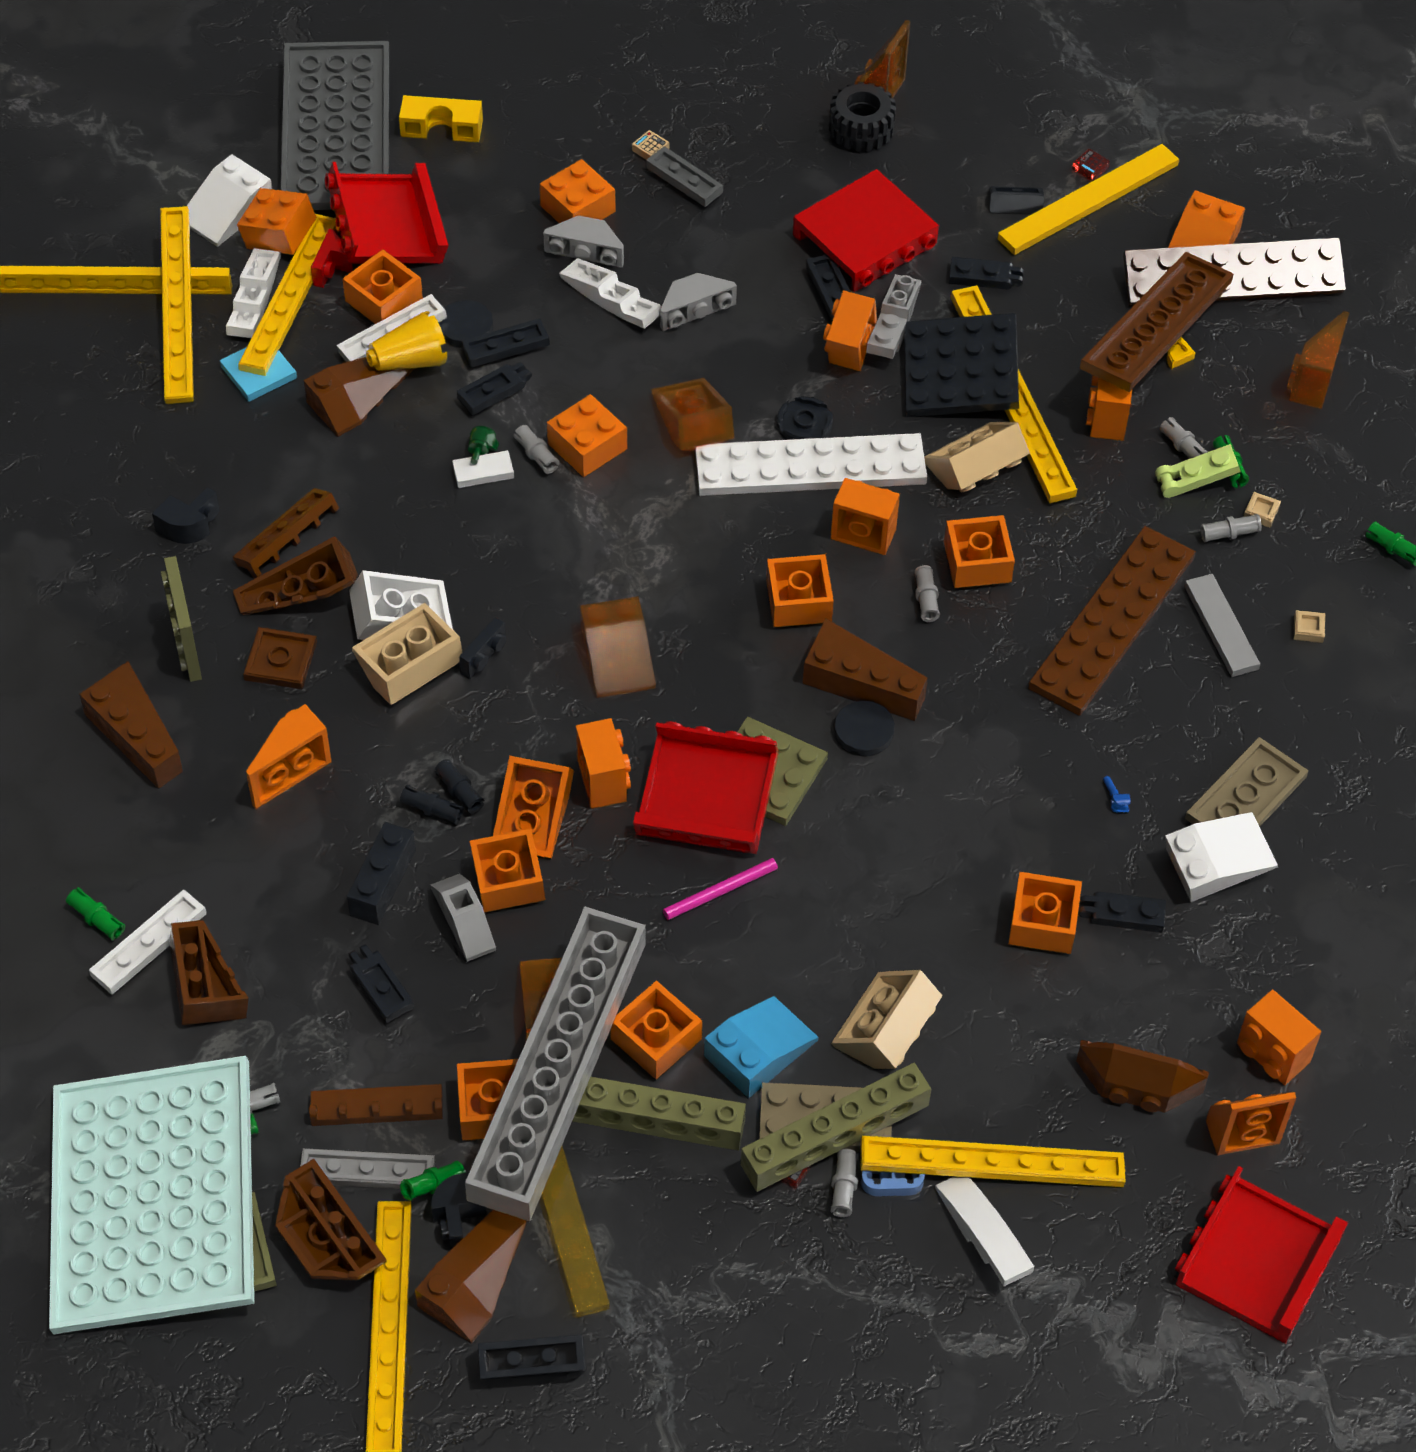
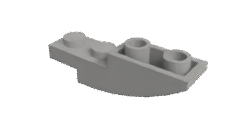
[866,274,922,359]

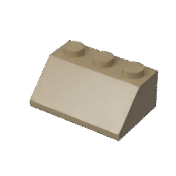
[924,422,1030,492]
[352,603,462,705]
[831,970,942,1069]

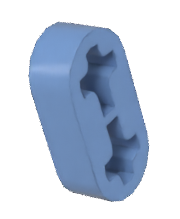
[861,1170,925,1196]

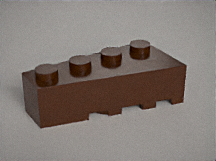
[803,618,928,721]
[79,661,183,789]

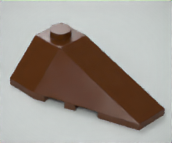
[304,357,415,437]
[233,536,358,616]
[415,1210,527,1344]

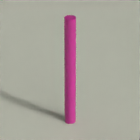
[663,858,778,920]

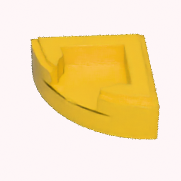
[1167,336,1195,369]

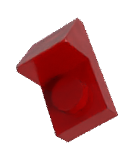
[311,228,353,288]

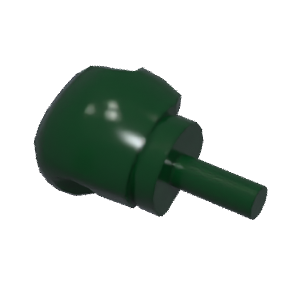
[468,426,499,465]

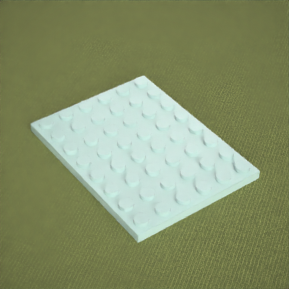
[49,1056,254,1334]

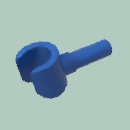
[1103,776,1131,812]

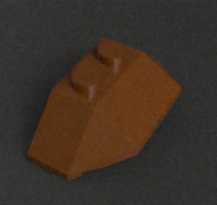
[1076,1040,1209,1113]
[275,1159,387,1280]

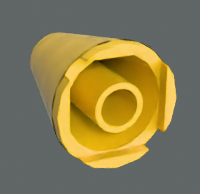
[366,311,447,371]

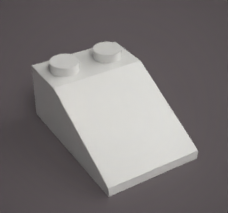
[187,154,272,247]
[349,570,453,640]
[1165,812,1278,902]

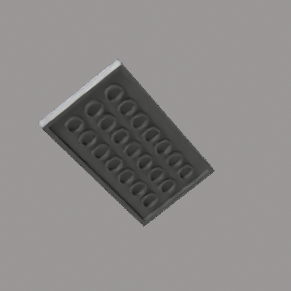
[281,41,389,210]

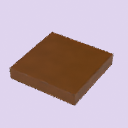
[243,627,317,689]

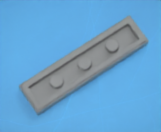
[1184,574,1260,677]
[300,1148,435,1189]

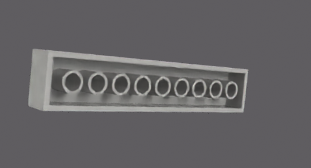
[465,907,646,1221]

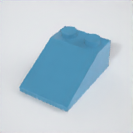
[704,996,819,1099]

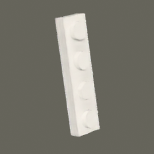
[337,294,447,362]
[89,889,206,995]

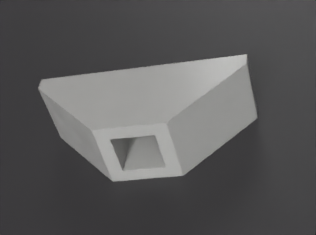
[543,215,624,267]
[660,273,737,331]
[430,874,496,962]

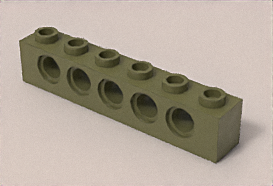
[741,1062,931,1192]
[572,1077,746,1151]

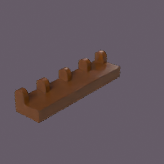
[233,488,339,578]
[309,1084,443,1126]

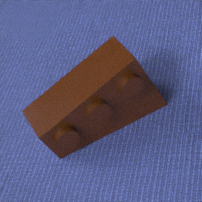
[170,920,249,1025]

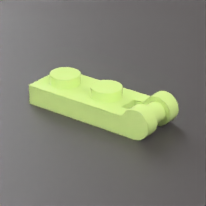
[1155,444,1241,498]

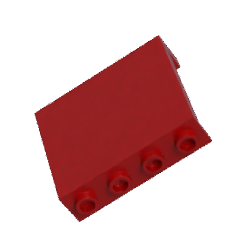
[325,162,449,263]
[793,169,939,292]
[633,721,778,854]
[1175,1166,1348,1344]

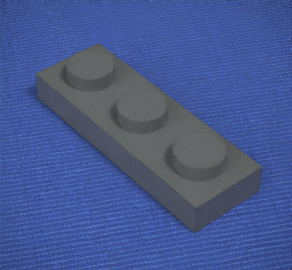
[646,146,723,207]

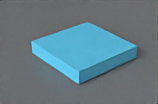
[220,347,297,402]

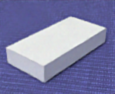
[452,450,514,488]

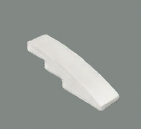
[226,248,281,338]
[559,258,661,329]
[935,1176,1034,1286]

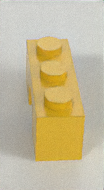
[399,95,483,142]

